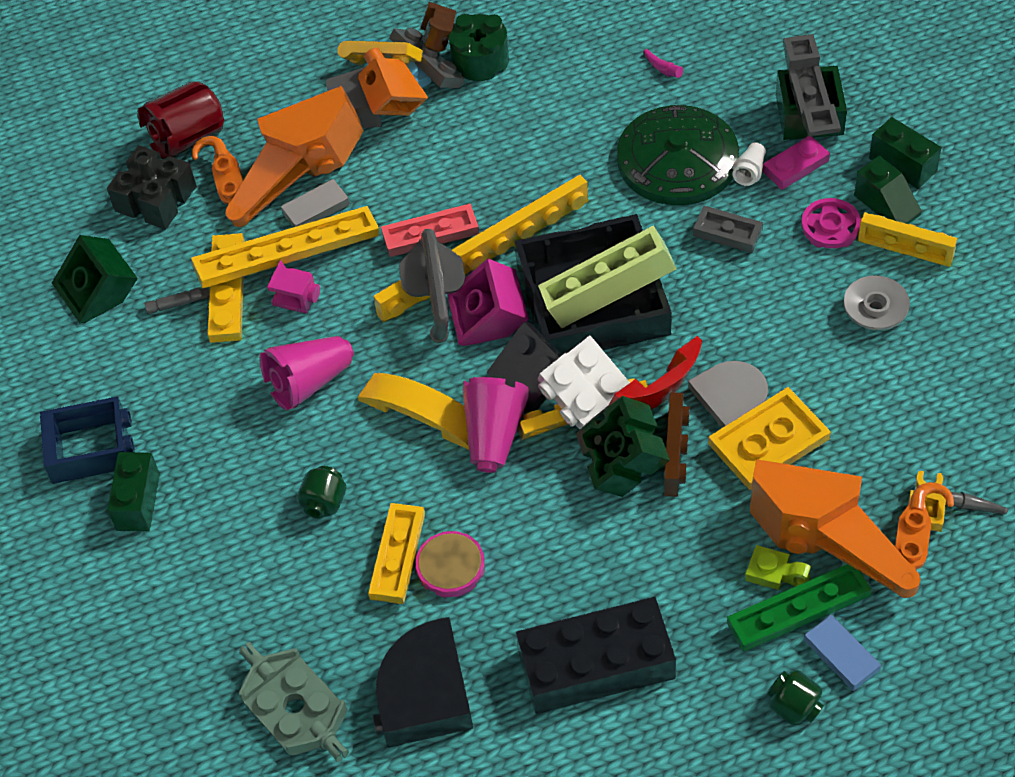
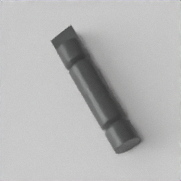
[144,287,210,315]

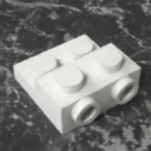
[538,336,630,429]

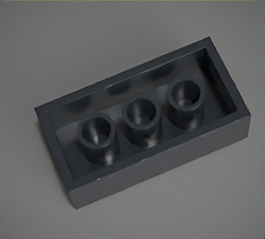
[516,597,676,714]

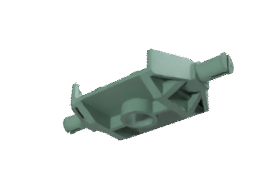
[239,642,349,762]

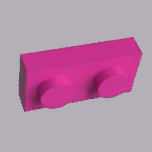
[762,136,830,190]

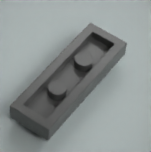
[389,28,465,88]

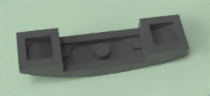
[783,34,841,136]

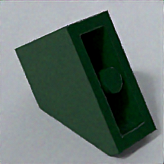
[854,156,922,224]

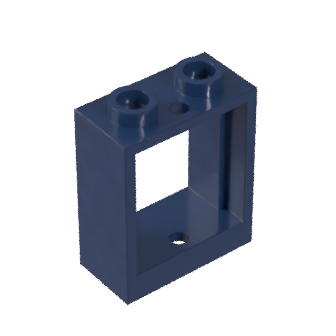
[40,396,135,484]

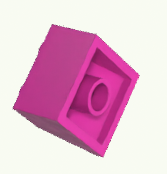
[447,258,529,346]

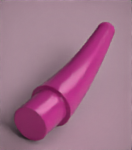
[643,49,683,78]

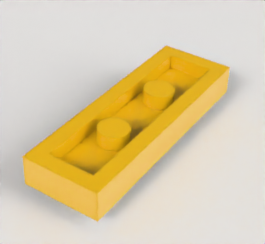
[858,212,958,267]
[368,503,425,604]

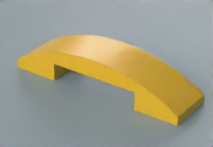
[358,373,469,450]

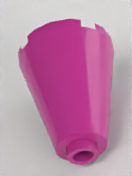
[259,336,354,410]
[462,377,529,473]

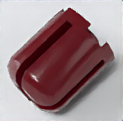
[137,81,224,159]

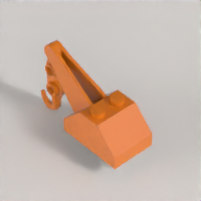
[192,86,364,227]
[750,459,954,598]

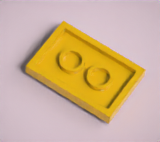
[708,387,831,490]

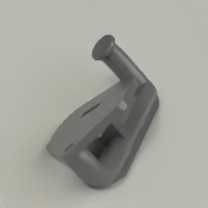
[399,228,465,343]

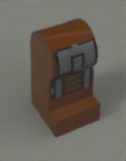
[420,2,456,51]

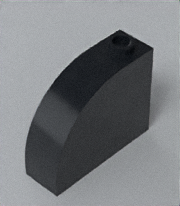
[373,617,473,748]

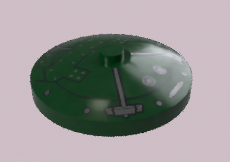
[617,105,739,205]

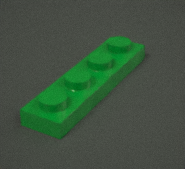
[727,564,872,652]

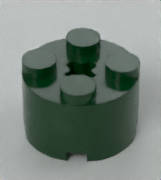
[449,14,509,81]

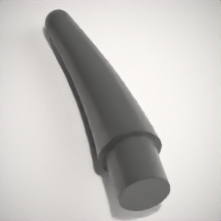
[945,492,1008,515]

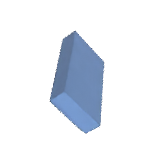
[804,614,881,692]

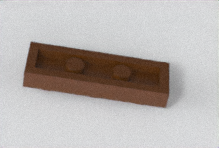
[664,392,690,497]

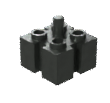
[106,145,197,230]

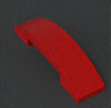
[604,336,702,415]

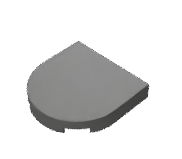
[688,361,768,428]

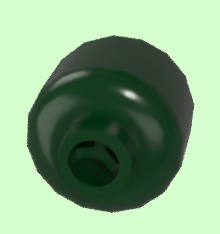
[297,466,346,519]
[766,670,824,725]

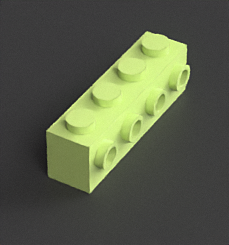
[538,225,677,328]

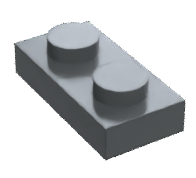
[693,206,763,253]

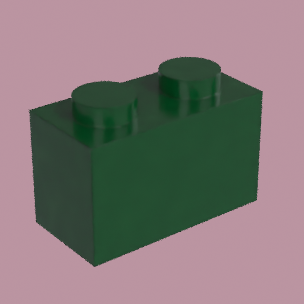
[869,117,942,189]
[107,452,160,531]

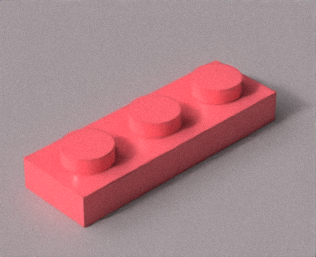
[381,204,479,257]

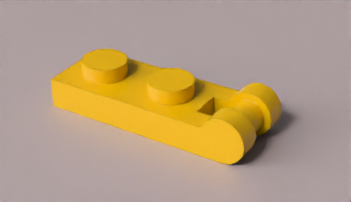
[337,41,423,66]

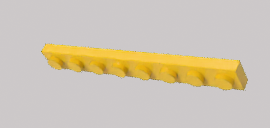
[373,175,588,322]

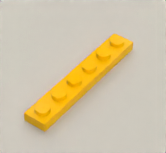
[191,206,379,289]

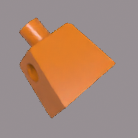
[358,48,428,116]

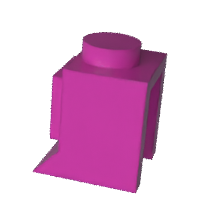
[267,260,320,314]

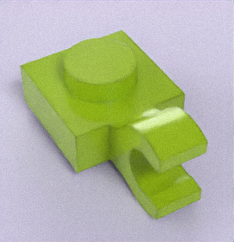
[745,545,811,590]

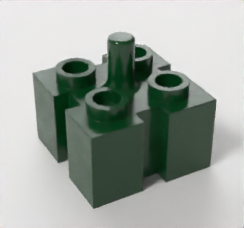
[576,396,670,497]

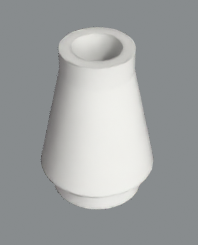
[732,143,766,186]

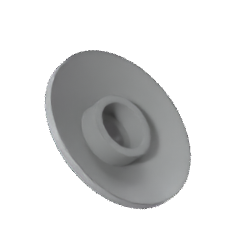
[844,276,910,330]

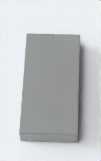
[281,179,350,227]

